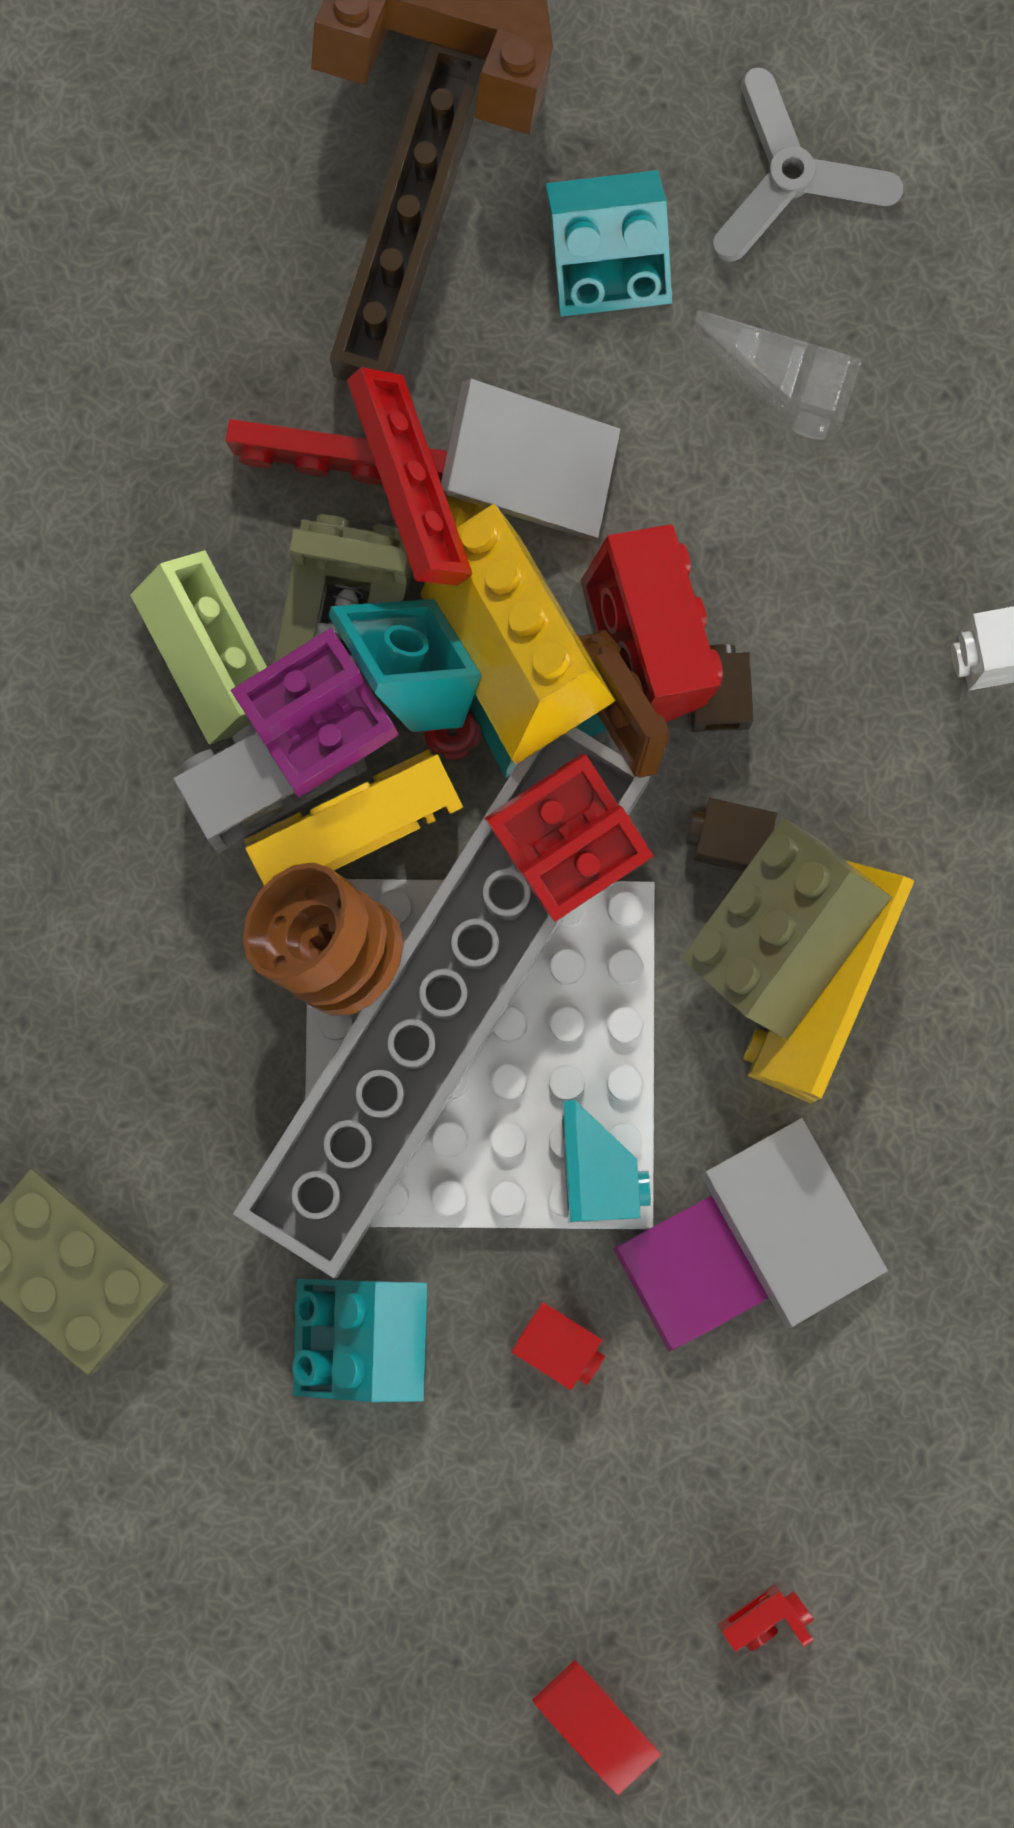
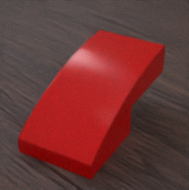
[532,1659,661,1796]

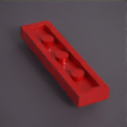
[347,367,473,586]
[225,419,448,485]

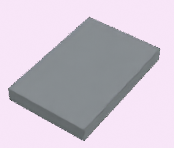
[441,379,620,540]
[700,1118,888,1329]

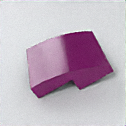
[230,628,399,798]
[613,1195,769,1352]

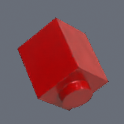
[511,1301,606,1390]

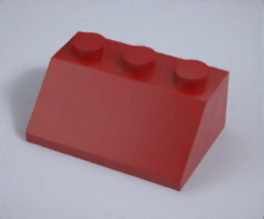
[580,524,723,723]

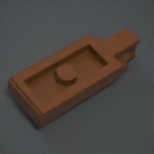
[578,630,669,778]

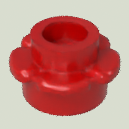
[425,709,481,760]

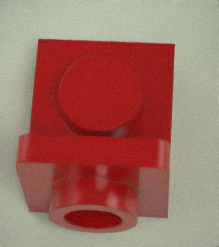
[717,1584,814,1652]

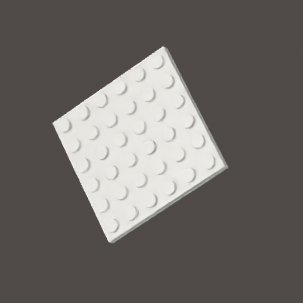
[305,879,655,1229]

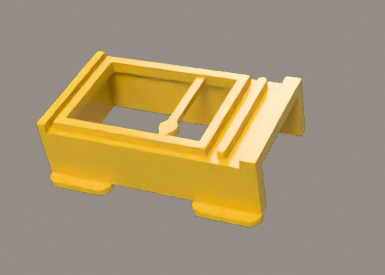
[244,749,463,886]

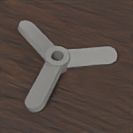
[713,68,903,262]

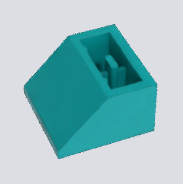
[546,170,672,317]
[292,1279,427,1402]

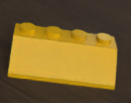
[420,503,615,765]
[743,860,914,1103]

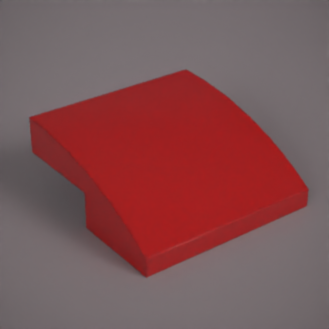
[484,753,654,922]

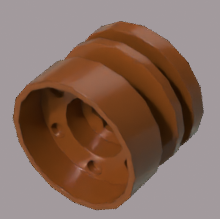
[242,862,404,1016]

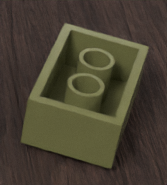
[681,817,892,1040]
[0,1169,172,1375]

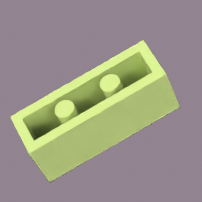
[130,550,267,745]

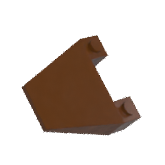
[311,0,553,135]

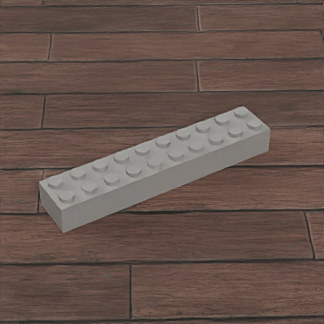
[233,727,650,1278]

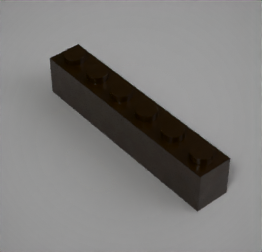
[330,42,486,381]

